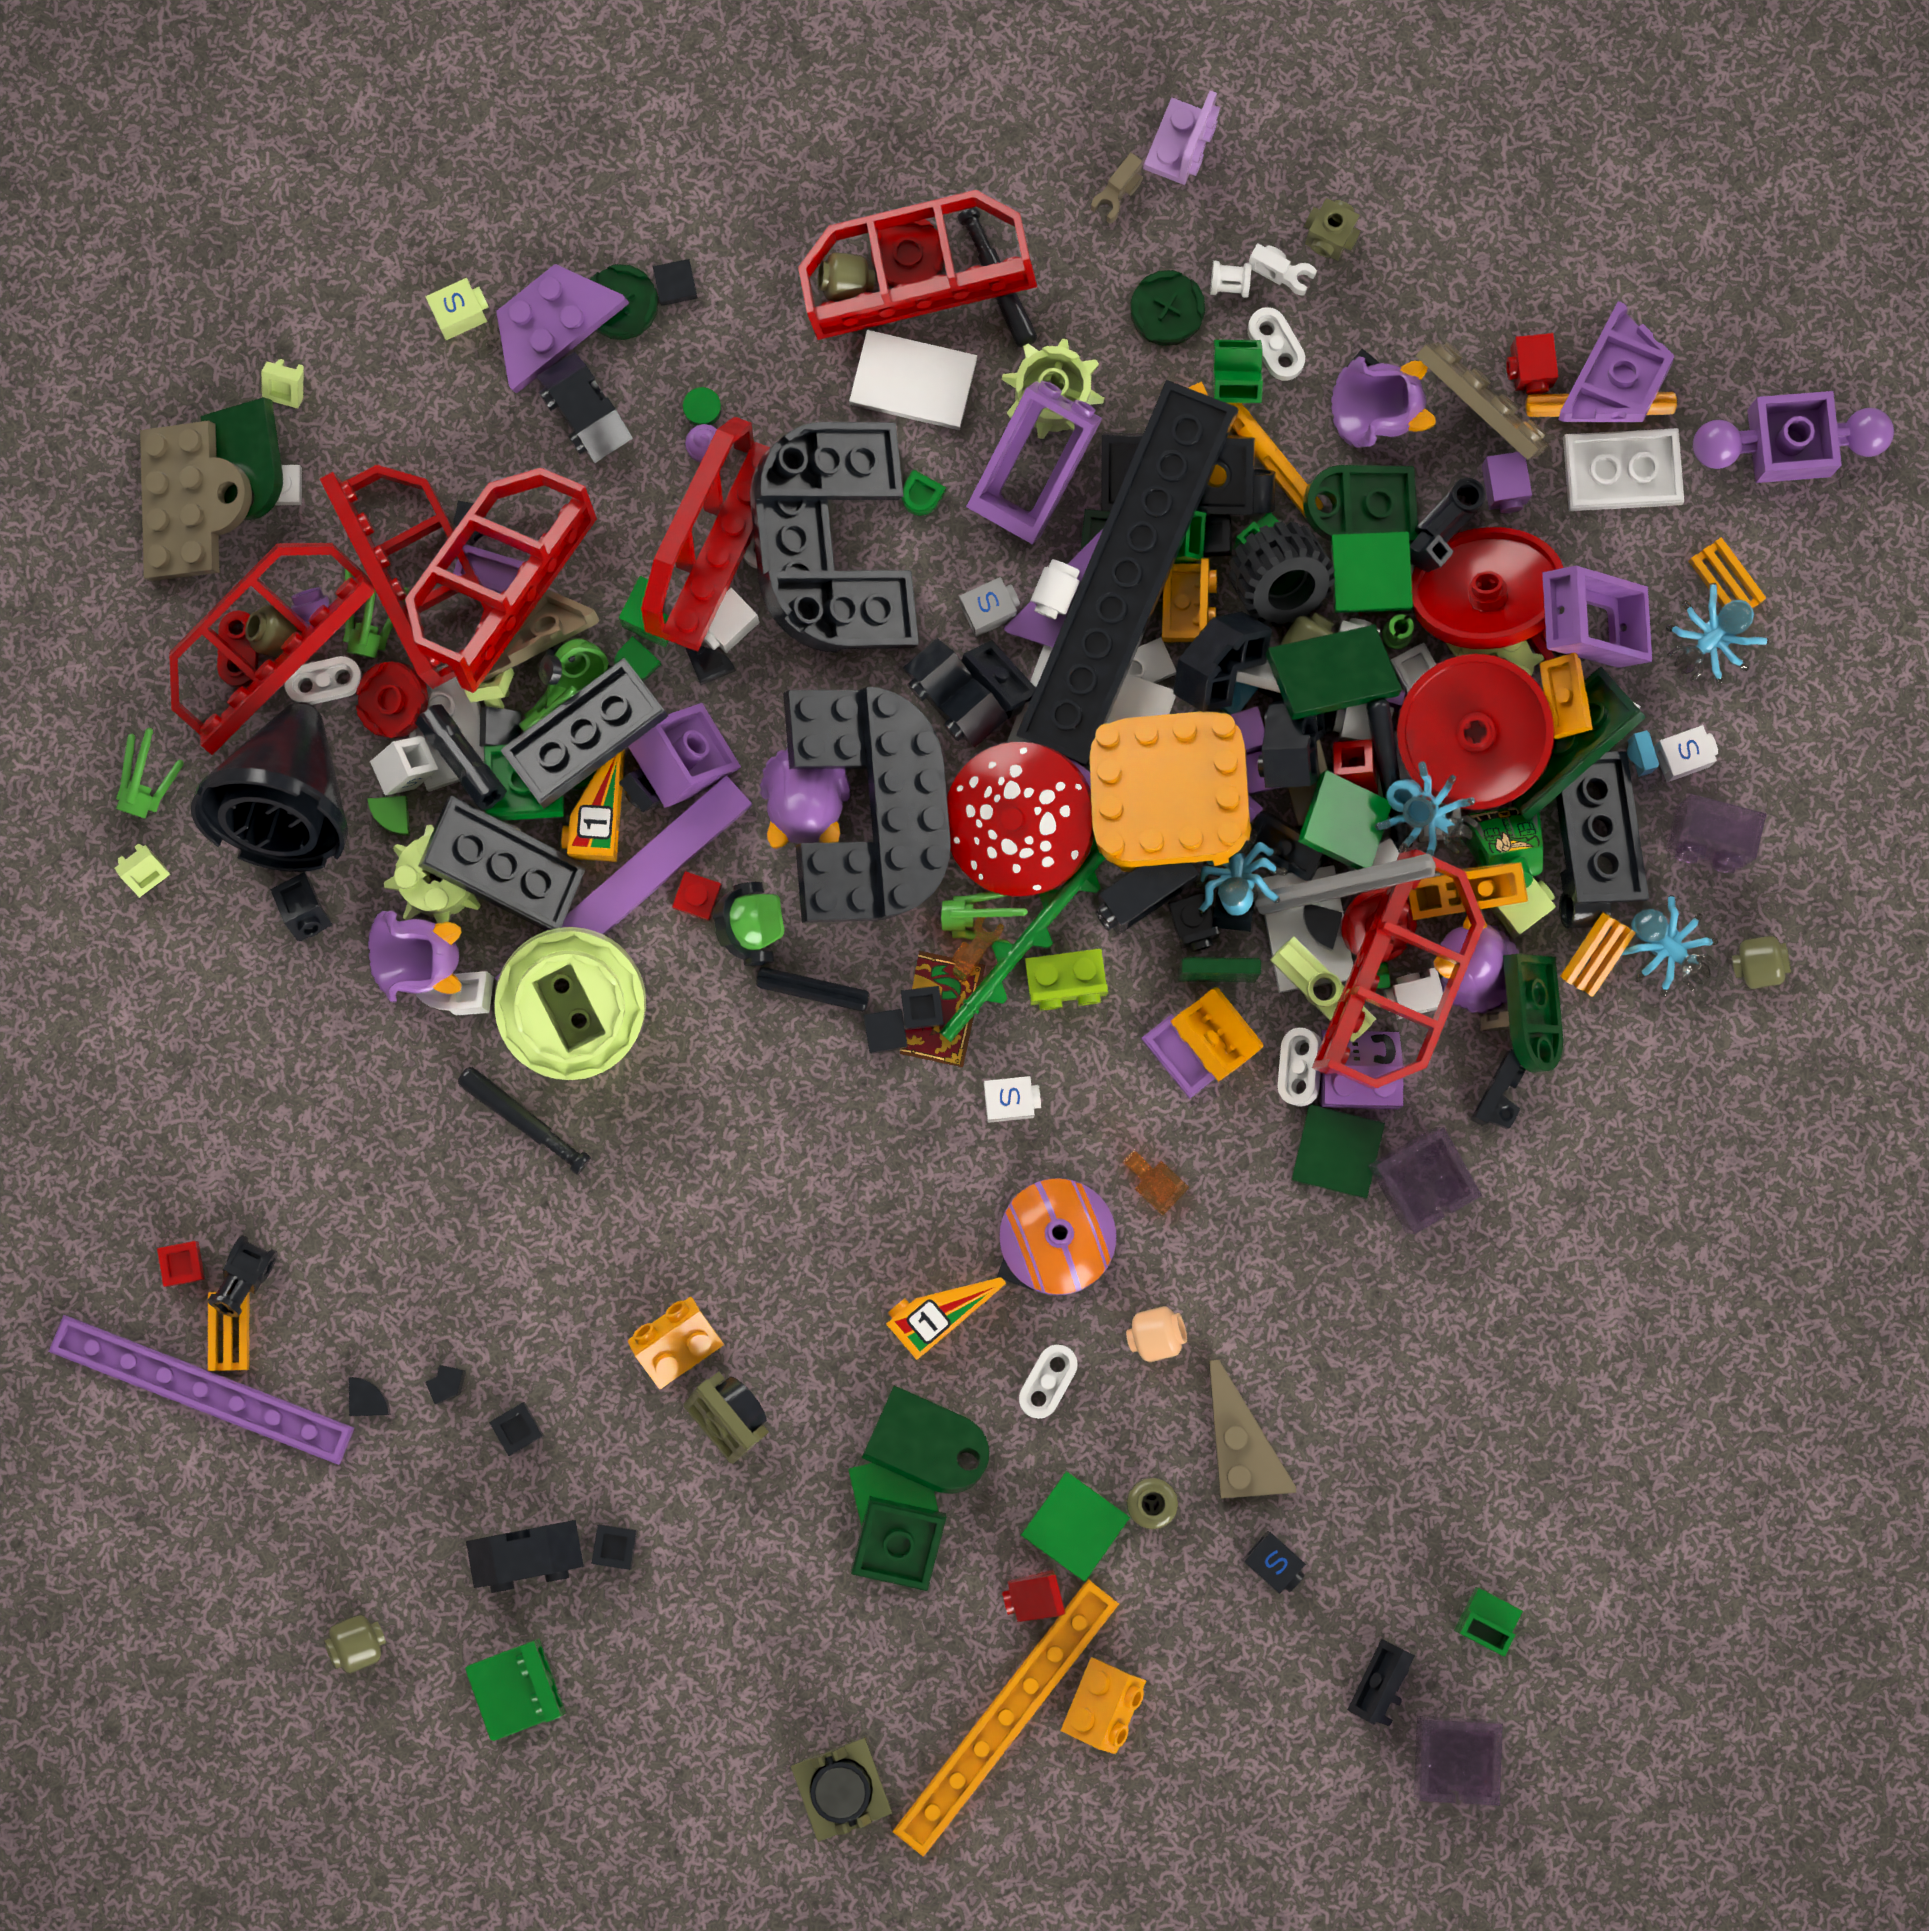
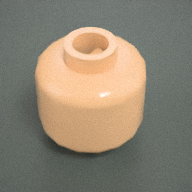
[1126,1306,1187,1362]

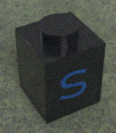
[1242,1531,1306,1594]

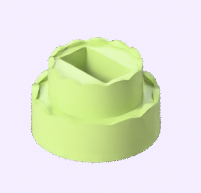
[495,927,646,1080]

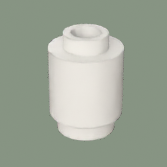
[1030,559,1080,620]

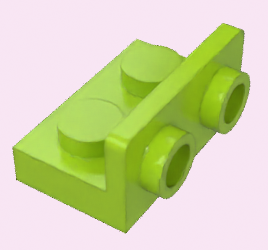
[1025,949,1108,1011]

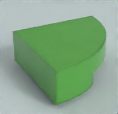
[368,796,410,836]

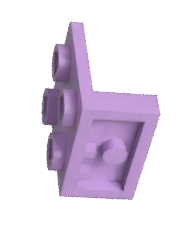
[1143,90,1220,185]

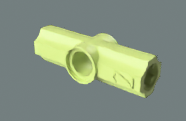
[1270,936,1376,1042]

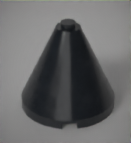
[191,702,348,872]

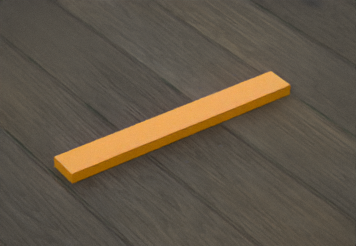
[892,1579,1119,1857]

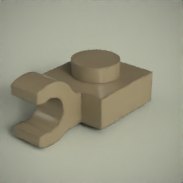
[1091,152,1143,224]

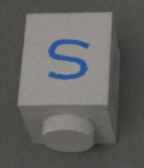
[959,577,1020,638]

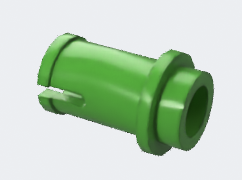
[1382,614,1414,649]

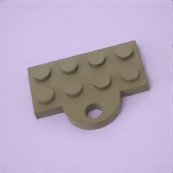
[140,421,252,581]

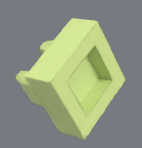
[261,359,304,409]
[464,668,515,709]
[114,844,170,898]

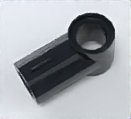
[1415,478,1486,543]

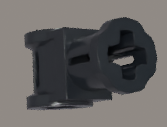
[208,1235,278,1318]

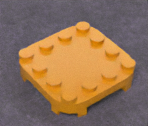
[1089,711,1251,872]

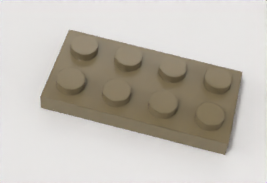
[1416,342,1549,460]

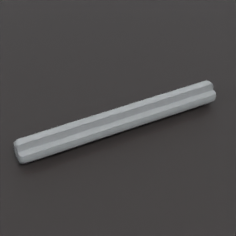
[1255,854,1436,915]

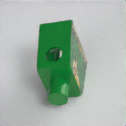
[1466,807,1543,888]

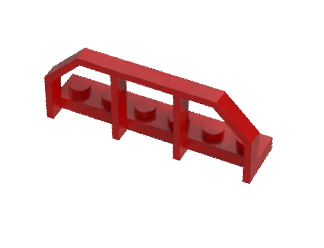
[798,190,1037,340]
[641,416,770,652]
[320,465,494,689]
[405,467,597,693]
[169,543,375,755]
[1312,849,1485,1089]

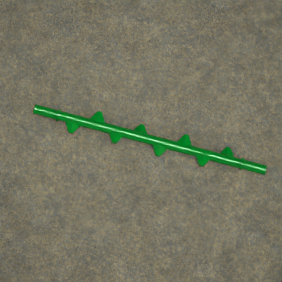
[939,836,1106,1042]

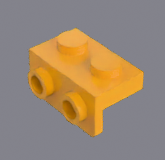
[1162,558,1217,642]
[1170,987,1264,1082]
[628,1297,724,1389]
[1060,1657,1146,1754]

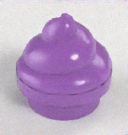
[685,424,717,463]
[291,587,329,624]

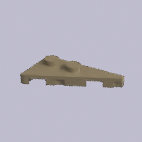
[456,589,600,683]
[1209,1360,1296,1499]

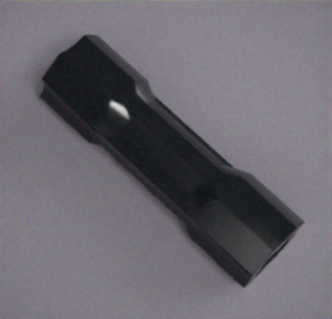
[415,704,507,810]

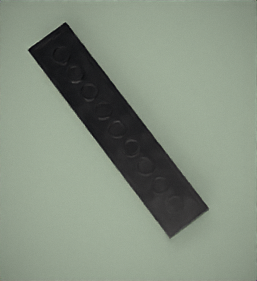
[1016,380,1239,766]

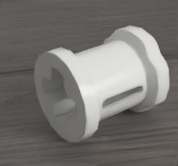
[1210,261,1251,298]

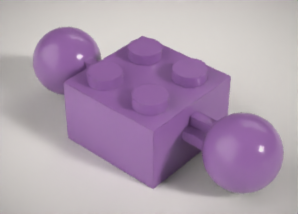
[1693,391,1894,483]

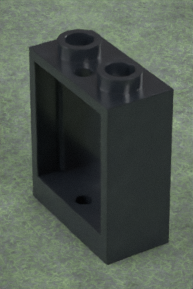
[1095,862,1199,935]

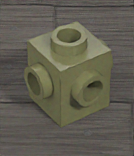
[1304,198,1361,261]

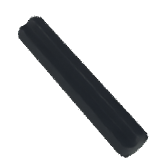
[756,967,870,1012]

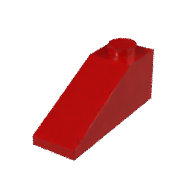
[1002,1569,1066,1622]

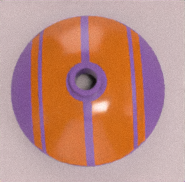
[999,1178,1116,1295]

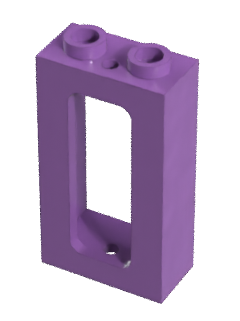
[966,381,1102,544]
[1543,565,1652,668]

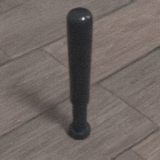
[957,207,1037,348]
[1366,699,1413,850]
[458,1067,591,1175]

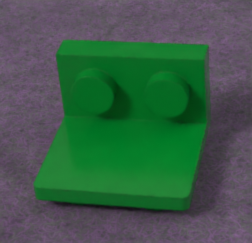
[465,1638,566,1741]

